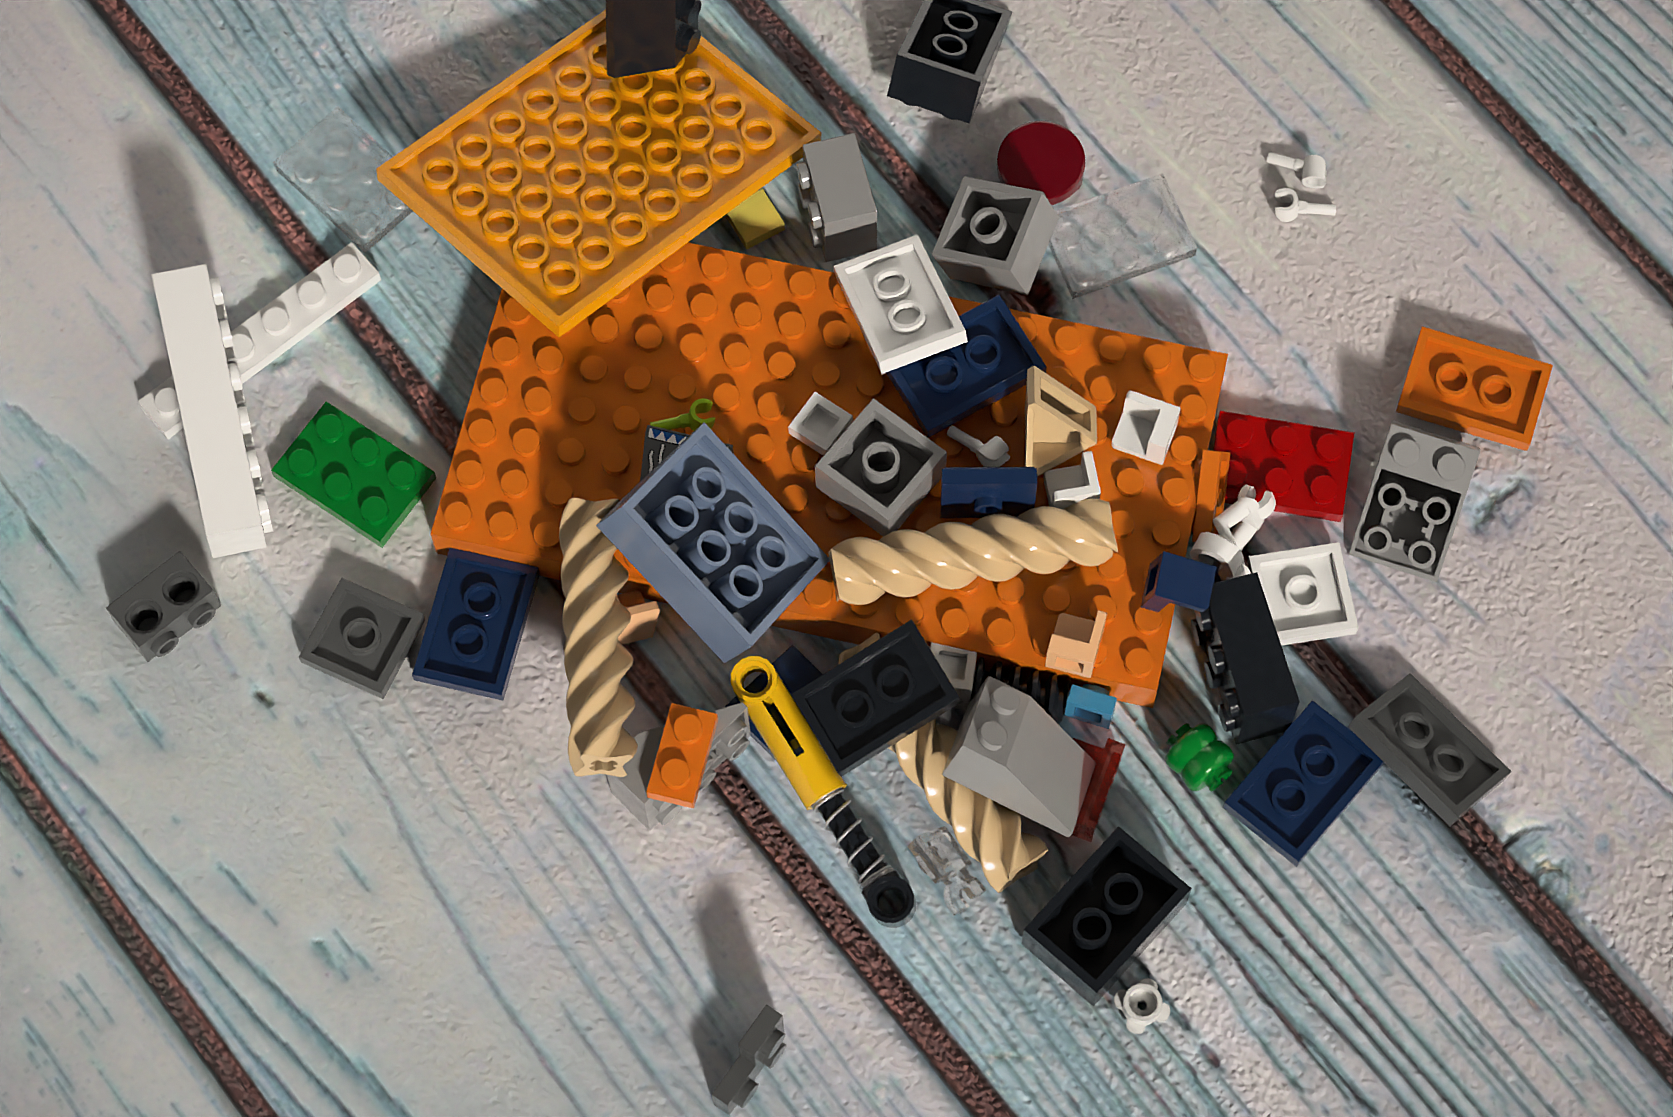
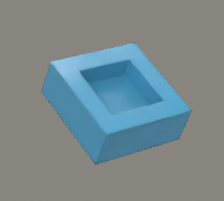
[1064,684,1117,729]

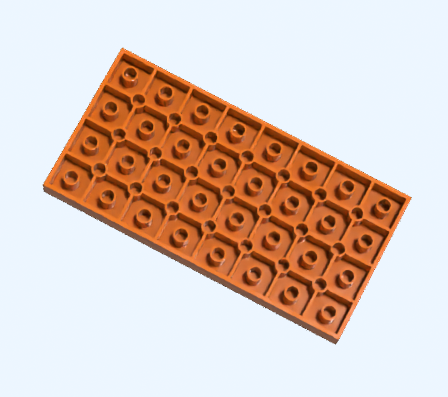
[431,242,1228,708]

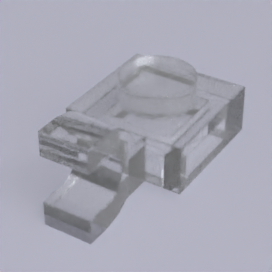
[907,826,986,916]

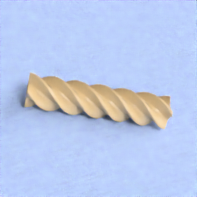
[559,498,638,777]
[828,499,1118,605]
[839,633,1049,893]

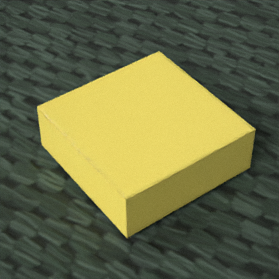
[725,189,785,250]

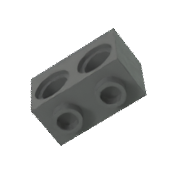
[106,551,221,662]

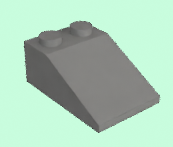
[942,676,1096,838]

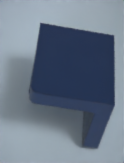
[1141,551,1217,612]

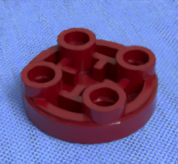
[997,121,1085,205]

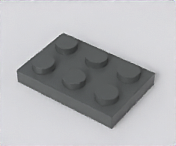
[1348,673,1512,826]

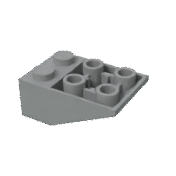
[1349,420,1480,582]
[607,702,750,831]

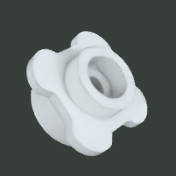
[1114,978,1170,1034]

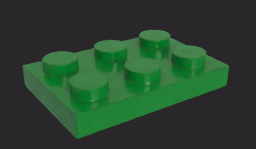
[271,401,436,548]

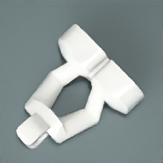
[1190,485,1276,583]

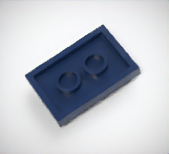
[886,295,1047,438]
[412,548,540,701]
[1223,700,1384,867]

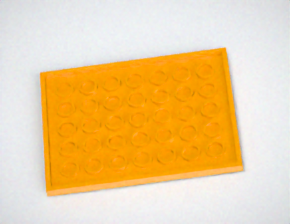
[376,9,821,338]

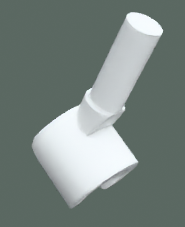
[1267,152,1327,189]
[1274,188,1336,222]
[947,426,1010,467]

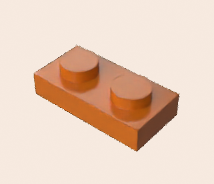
[1191,450,1230,542]
[646,703,718,809]

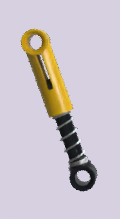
[730,656,916,928]

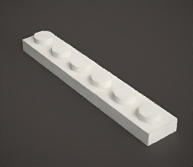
[138,242,381,439]

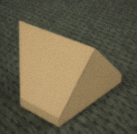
[1025,366,1097,477]

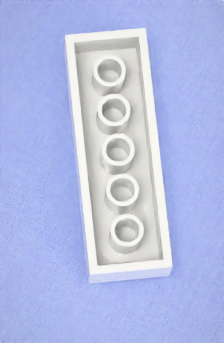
[151,264,273,558]

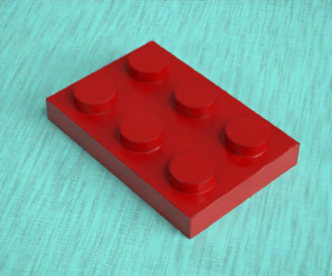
[1213,411,1355,522]

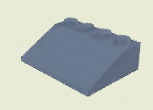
[596,423,830,664]

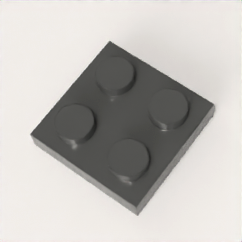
[299,578,426,699]

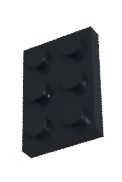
[791,619,963,777]

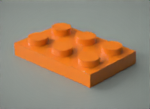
[1396,326,1553,451]

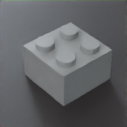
[796,133,877,262]
[932,176,1059,295]
[815,398,947,536]

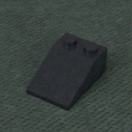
[887,0,1012,124]

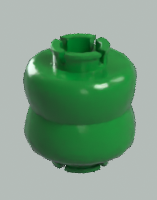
[1165,723,1234,792]

